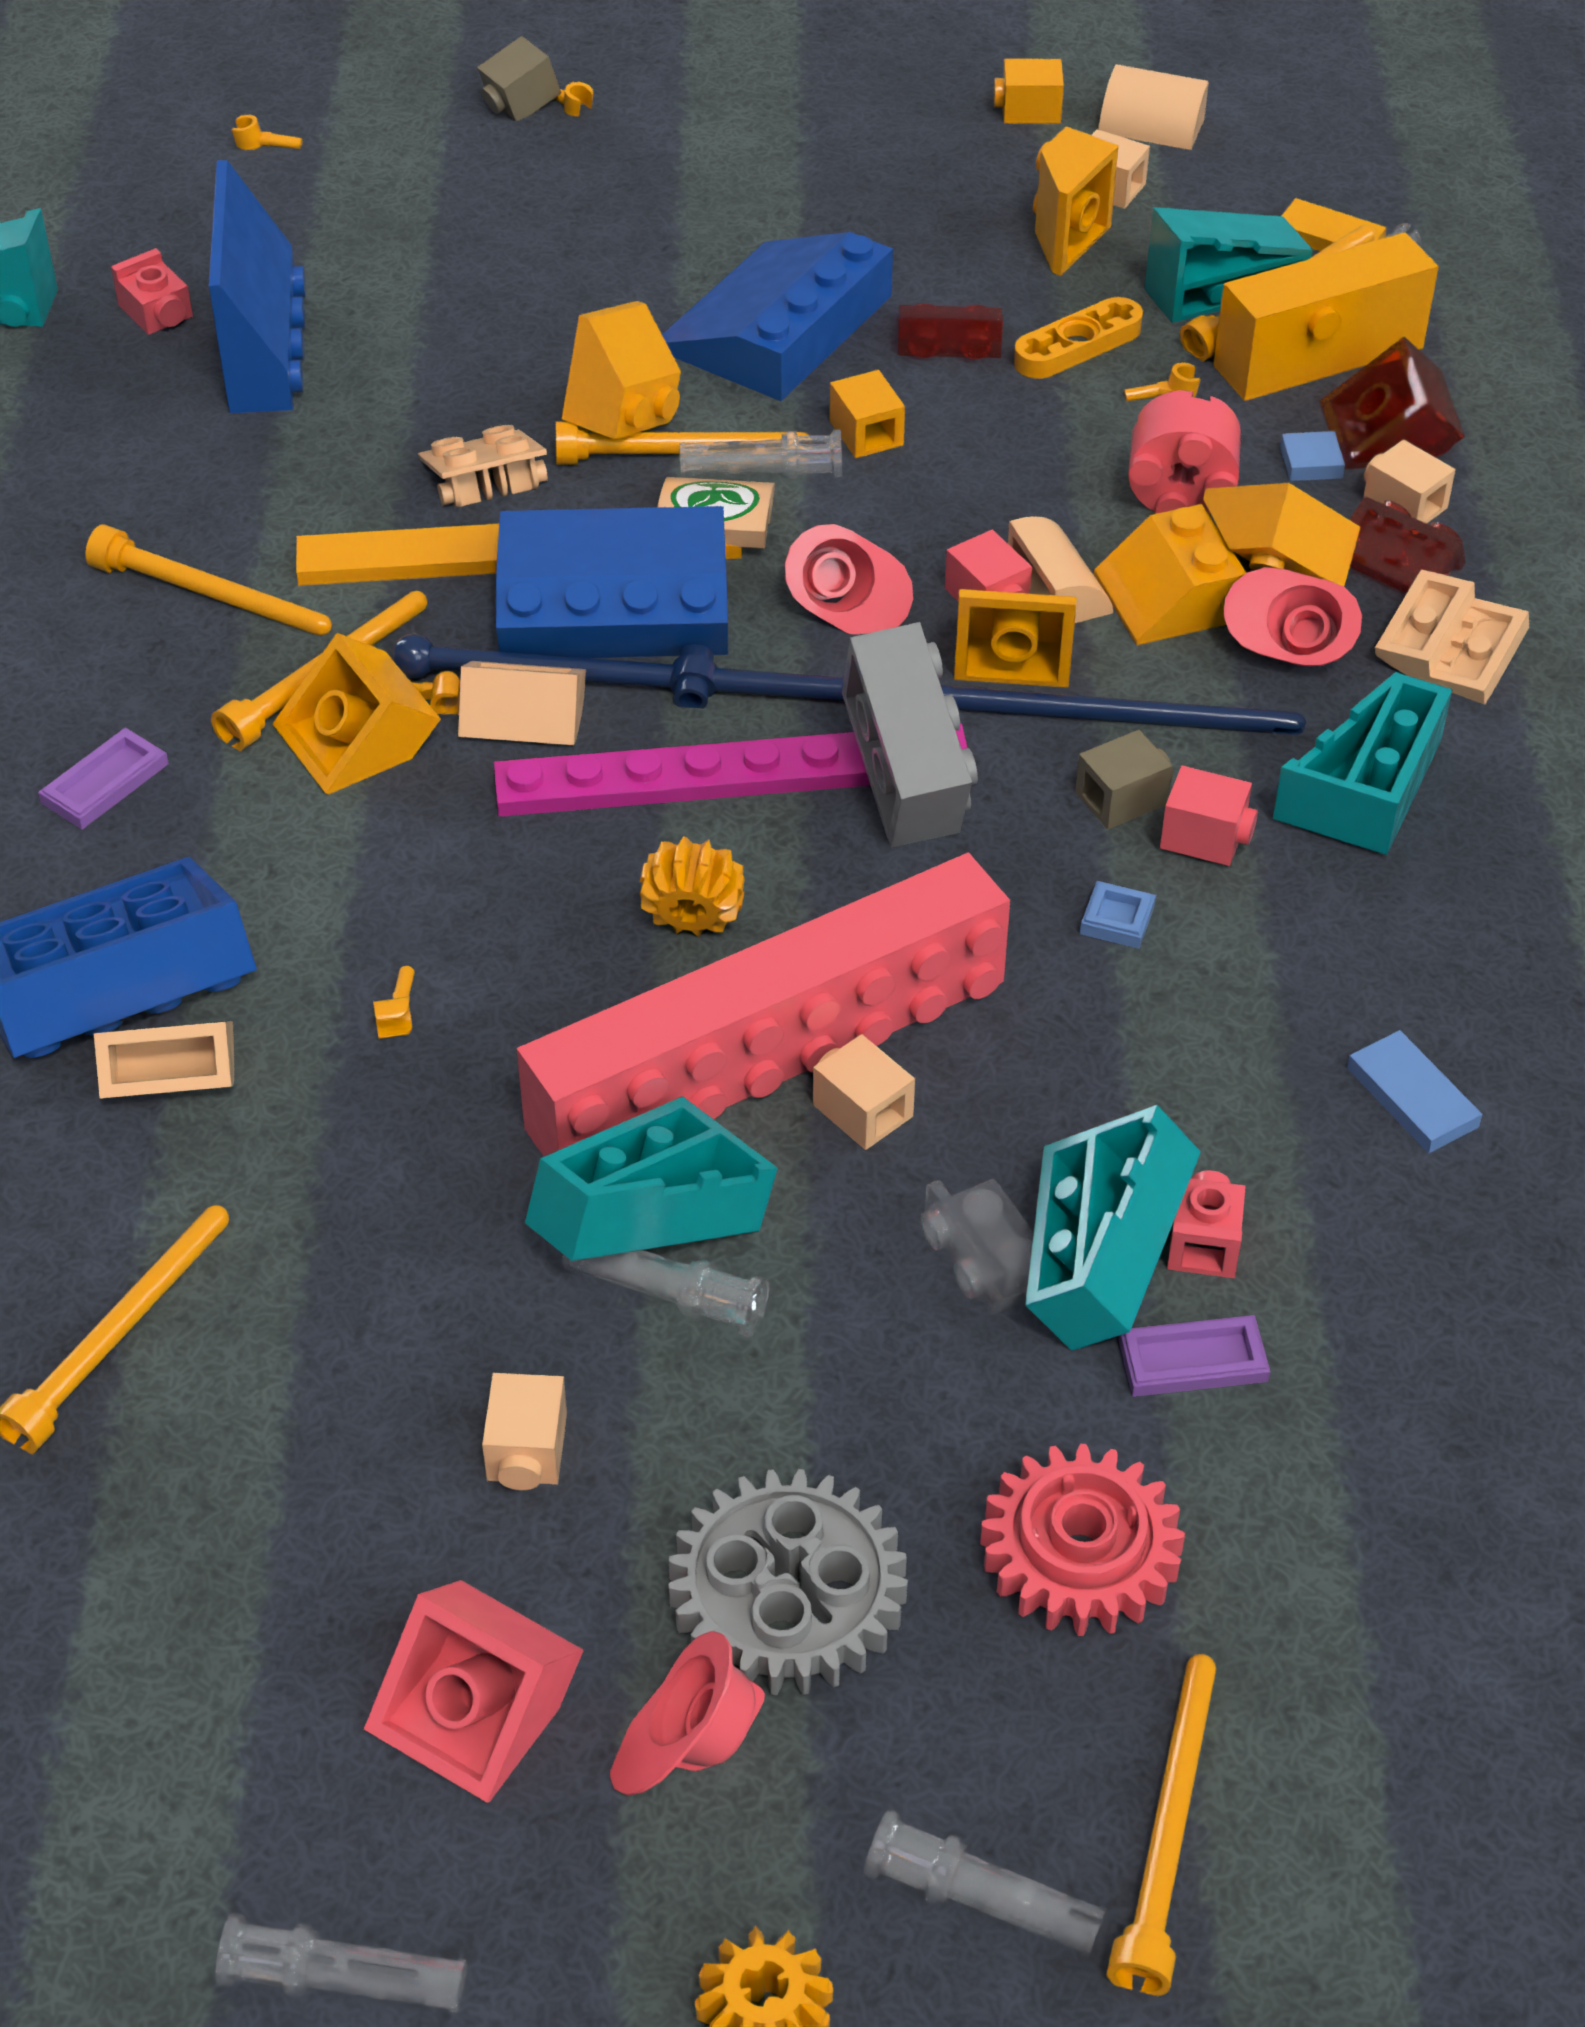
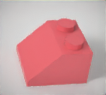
[364,1580,583,1803]

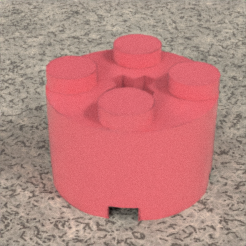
[1128,390,1241,514]

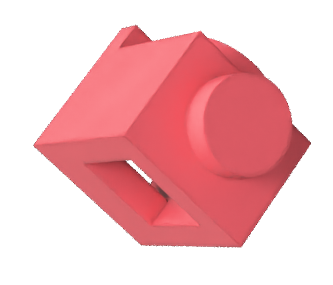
[111,248,193,335]
[1167,1170,1246,1279]

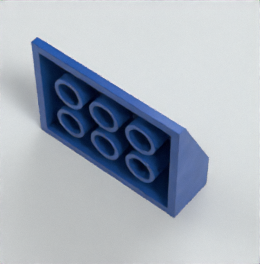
[209,160,306,413]
[662,232,893,401]
[496,506,728,658]
[0,857,257,1058]

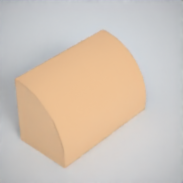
[1099,64,1209,150]
[1008,516,1113,623]
[458,661,586,745]
[94,1021,234,1098]

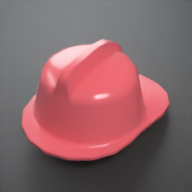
[784,524,913,634]
[1224,567,1362,667]
[610,1631,765,1796]

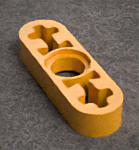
[1014,297,1143,379]

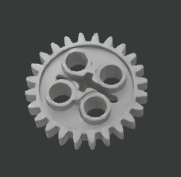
[668,1469,908,1695]

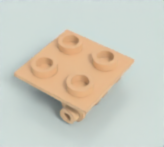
[418,425,548,508]

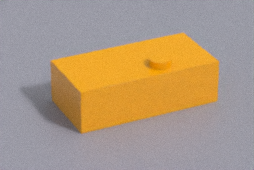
[1213,232,1439,401]

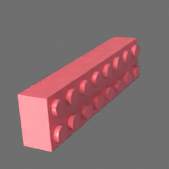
[517,852,1010,1157]

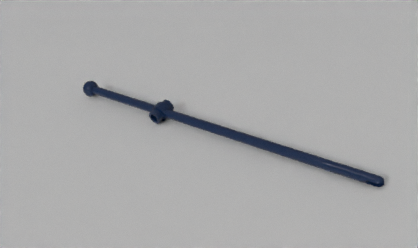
[394,633,1306,735]

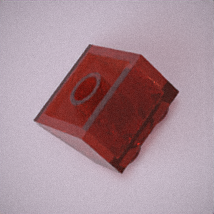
[1320,336,1465,469]

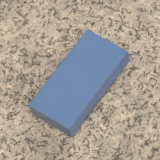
[1347,1030,1483,1154]

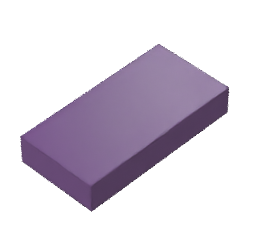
[38,727,169,829]
[1118,1315,1271,1397]

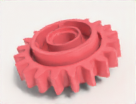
[980,1444,1185,1636]

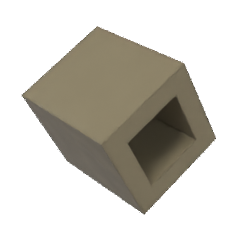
[477,36,561,121]
[1075,730,1173,829]

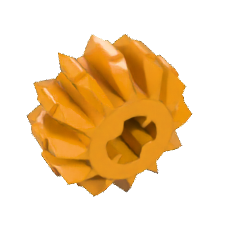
[640,836,745,937]
[695,1926,833,2027]

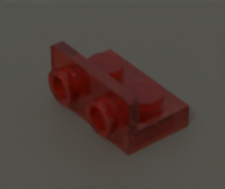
[898,303,1003,359]
[1350,496,1466,593]

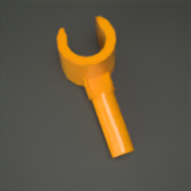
[554,82,593,117]
[231,115,303,150]
[1124,362,1200,401]
[411,671,460,714]
[373,966,415,1039]

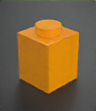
[994,59,1064,124]
[829,370,905,458]

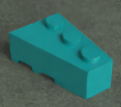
[1144,207,1313,323]
[0,208,58,327]
[1273,672,1452,855]
[525,1096,778,1261]
[1025,1105,1201,1351]

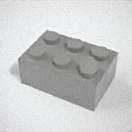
[842,622,978,847]

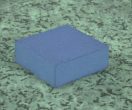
[1280,431,1345,481]
[1080,881,1156,949]

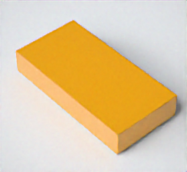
[1281,198,1387,251]

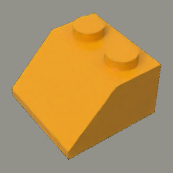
[1033,126,1119,276]
[562,301,681,439]
[1203,483,1360,587]
[1094,504,1247,645]
[954,589,1077,688]
[272,633,441,794]

